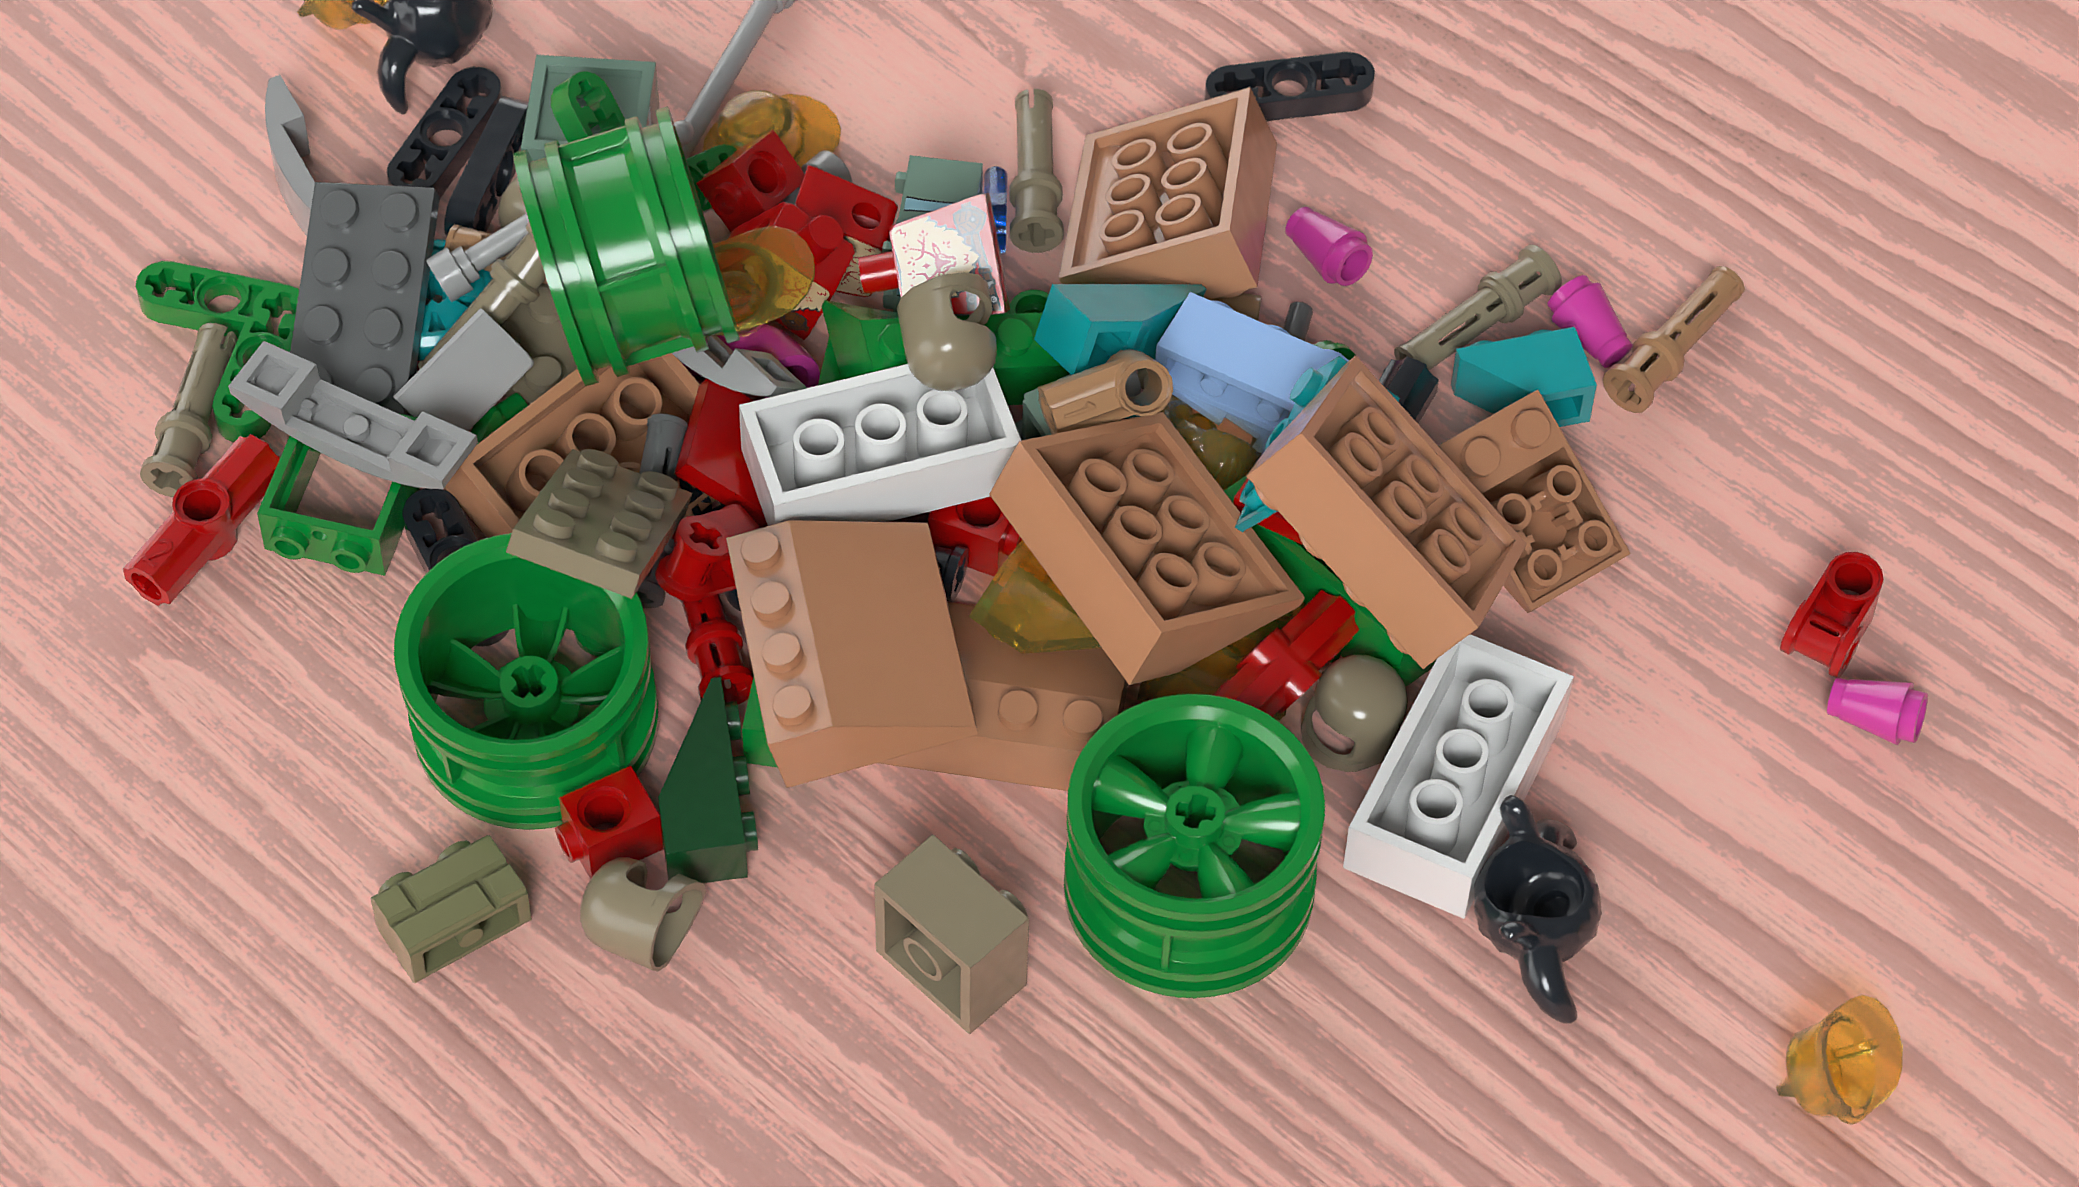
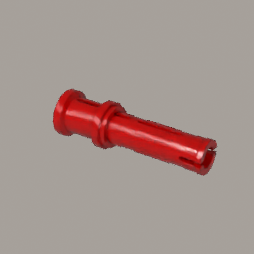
[672,534,754,705]

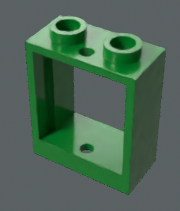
[257,413,420,576]

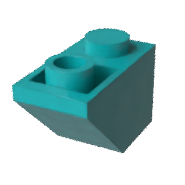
[1451,327,1597,427]

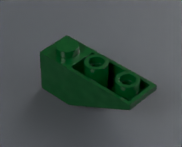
[658,677,758,883]

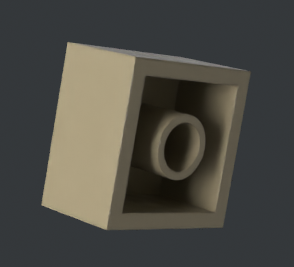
[875,835,1029,1034]

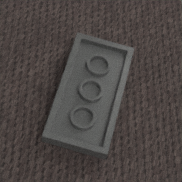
[290,182,440,416]

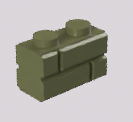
[371,835,532,983]

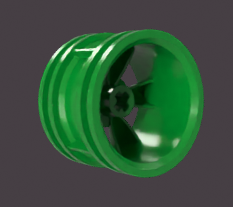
[513,106,740,386]
[394,533,659,830]
[1064,694,1325,998]

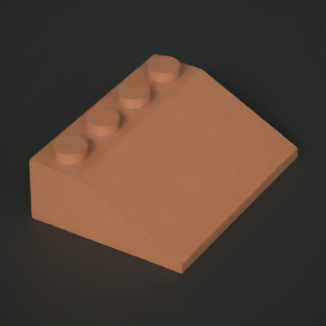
[1059,88,1277,300]
[445,353,716,538]
[1246,356,1527,669]
[989,412,1305,685]
[726,520,978,788]
[878,602,1128,791]

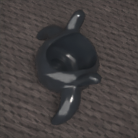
[351,0,493,115]
[1474,795,1602,1024]

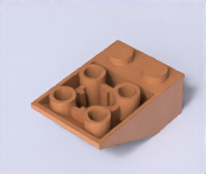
[1438,390,1631,613]

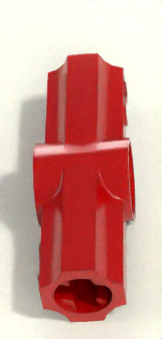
[123,434,280,606]
[1212,590,1359,717]

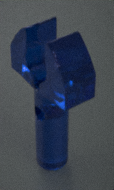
[983,166,1008,254]

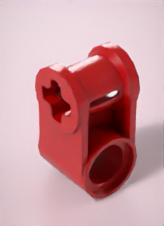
[655,504,762,602]
[1780,552,1884,678]

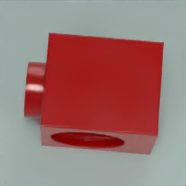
[696,129,805,233]
[928,497,1025,578]
[555,766,663,879]

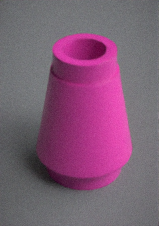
[1285,207,1373,286]
[1547,275,1633,368]
[1827,677,1928,745]

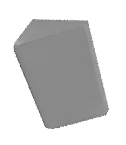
[393,308,534,431]

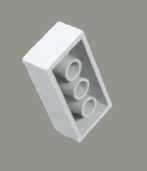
[739,364,1021,526]
[1343,634,1574,919]

